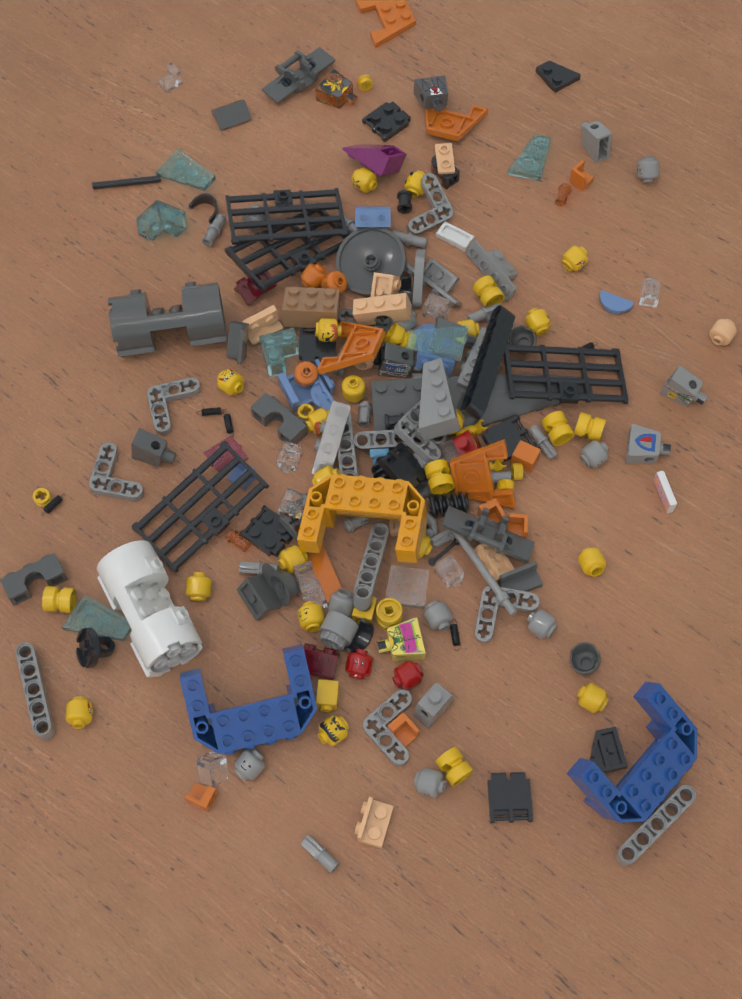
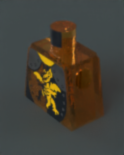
[315,69,357,109]

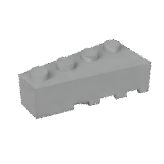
[419,358,461,441]

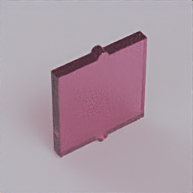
[204,436,249,472]

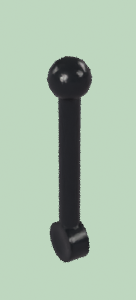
[428,538,460,566]

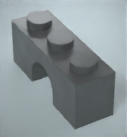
[250,393,307,449]
[0,553,68,606]

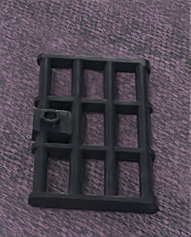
[225,188,349,245]
[224,203,346,292]
[503,343,629,404]
[131,441,269,573]

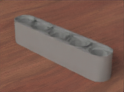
[337,403,358,476]
[354,428,446,450]
[353,523,389,610]
[16,642,55,741]
[615,785,696,867]

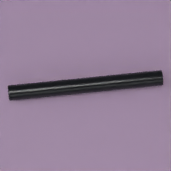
[92,175,161,189]

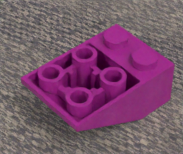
[342,144,407,176]

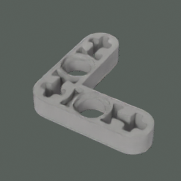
[407,173,453,236]
[412,249,426,308]
[147,377,201,436]
[394,400,441,463]
[89,442,144,501]
[475,586,539,643]
[363,689,412,767]

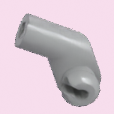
[426,511,438,539]

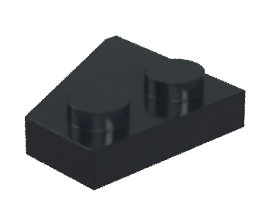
[535,60,581,93]
[590,727,628,773]

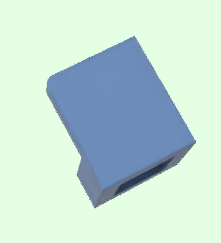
[227,463,255,491]

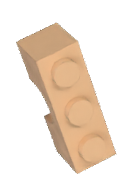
[353,293,412,325]

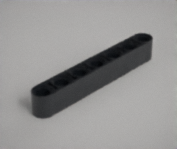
[461,305,515,420]

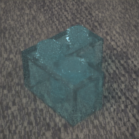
[136,200,187,241]
[259,328,299,378]

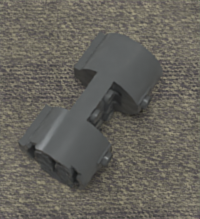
[108,282,227,357]

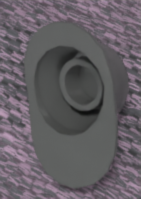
[262,563,300,606]

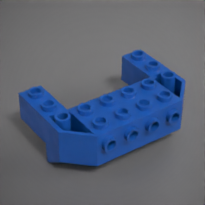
[180,644,317,755]
[566,682,697,823]

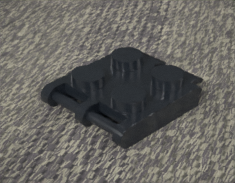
[362,101,411,142]
[299,327,336,365]
[482,415,537,462]
[378,443,427,489]
[239,505,293,557]
[487,772,533,824]

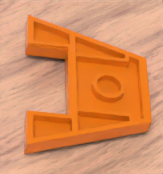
[355,0,416,48]
[425,105,488,142]
[317,321,386,375]
[450,439,516,509]

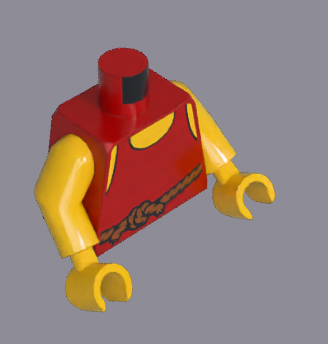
[452,420,506,472]

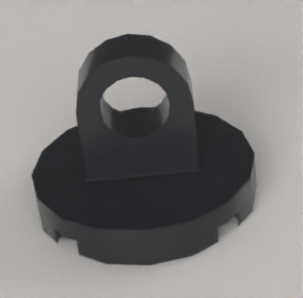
[76,628,115,668]

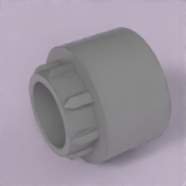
[319,611,359,650]

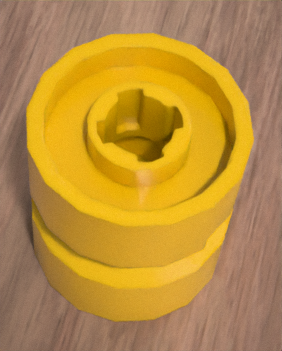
[472,275,505,308]
[384,323,418,350]
[541,411,574,446]
[574,412,606,442]
[424,459,455,495]
[42,586,77,614]
[376,598,402,631]
[435,746,474,787]

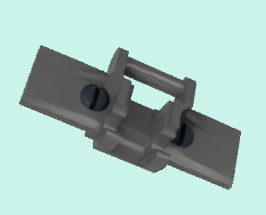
[262,47,335,104]
[441,506,535,563]

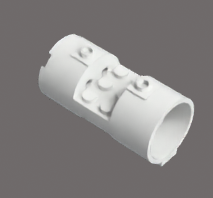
[97,540,203,677]

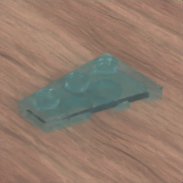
[507,134,551,181]
[155,149,216,191]
[406,325,469,362]
[62,595,132,641]

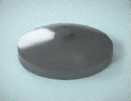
[336,227,407,296]

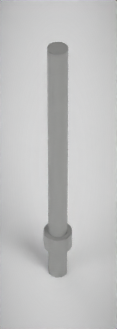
[451,531,517,616]

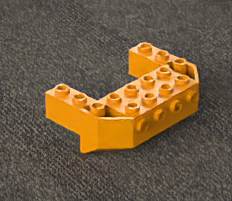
[297,474,427,563]

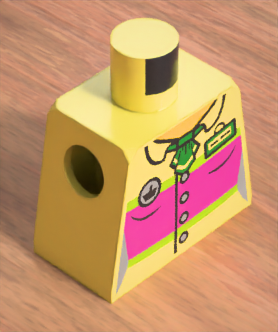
[377,617,426,661]

